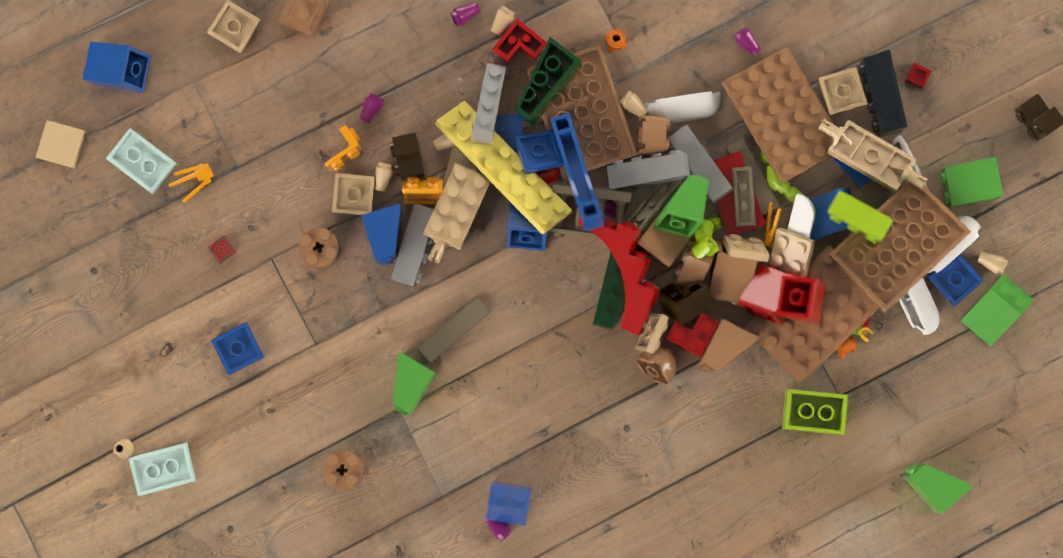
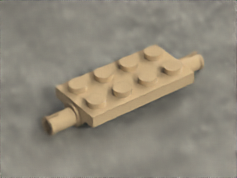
[818,119,928,193]
[423,163,491,263]

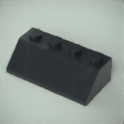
[859,50,907,137]

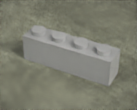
[472,63,506,145]
[668,124,733,204]
[607,150,690,191]
[391,203,434,287]

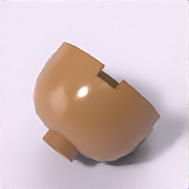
[637,347,677,385]

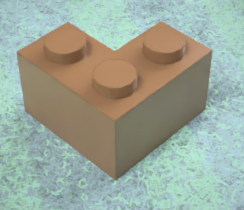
[675,238,719,287]

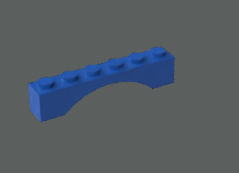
[550,113,604,231]

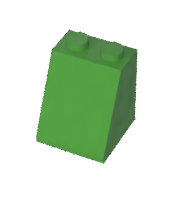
[939,157,1003,208]
[653,174,709,238]
[393,352,436,416]
[903,463,972,514]

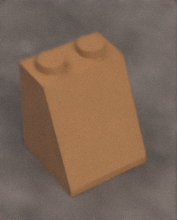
[278,0,329,37]
[636,207,694,271]
[708,240,758,305]
[698,319,759,373]

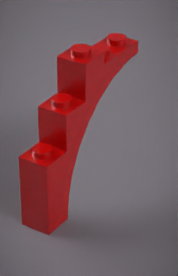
[577,217,660,336]

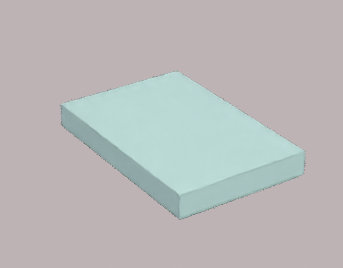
[106,128,177,194]
[128,443,197,496]

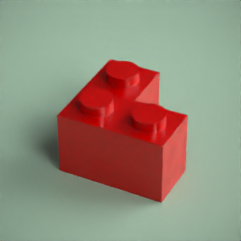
[492,19,547,65]
[664,314,719,358]

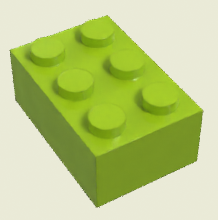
[827,190,893,244]
[782,389,848,435]

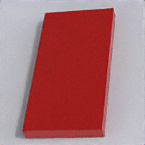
[713,151,766,236]

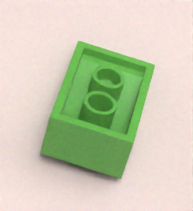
[960,274,1034,346]

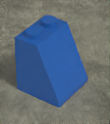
[83,42,151,93]
[810,187,853,241]
[506,202,547,251]
[361,204,403,266]
[486,481,532,526]

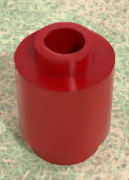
[535,168,560,185]

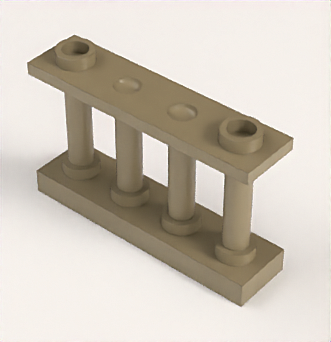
[548,183,633,238]

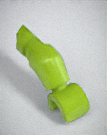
[760,150,805,203]
[693,216,723,259]

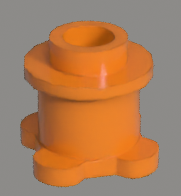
[605,29,626,53]
[836,336,857,359]

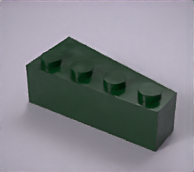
[515,37,582,126]
[592,251,650,330]

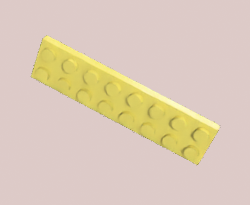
[435,100,572,235]

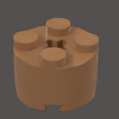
[636,115,670,155]
[299,228,341,269]
[322,450,364,490]

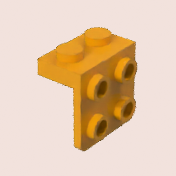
[325,125,363,172]
[402,177,443,205]

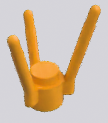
[168,163,214,203]
[764,202,788,248]

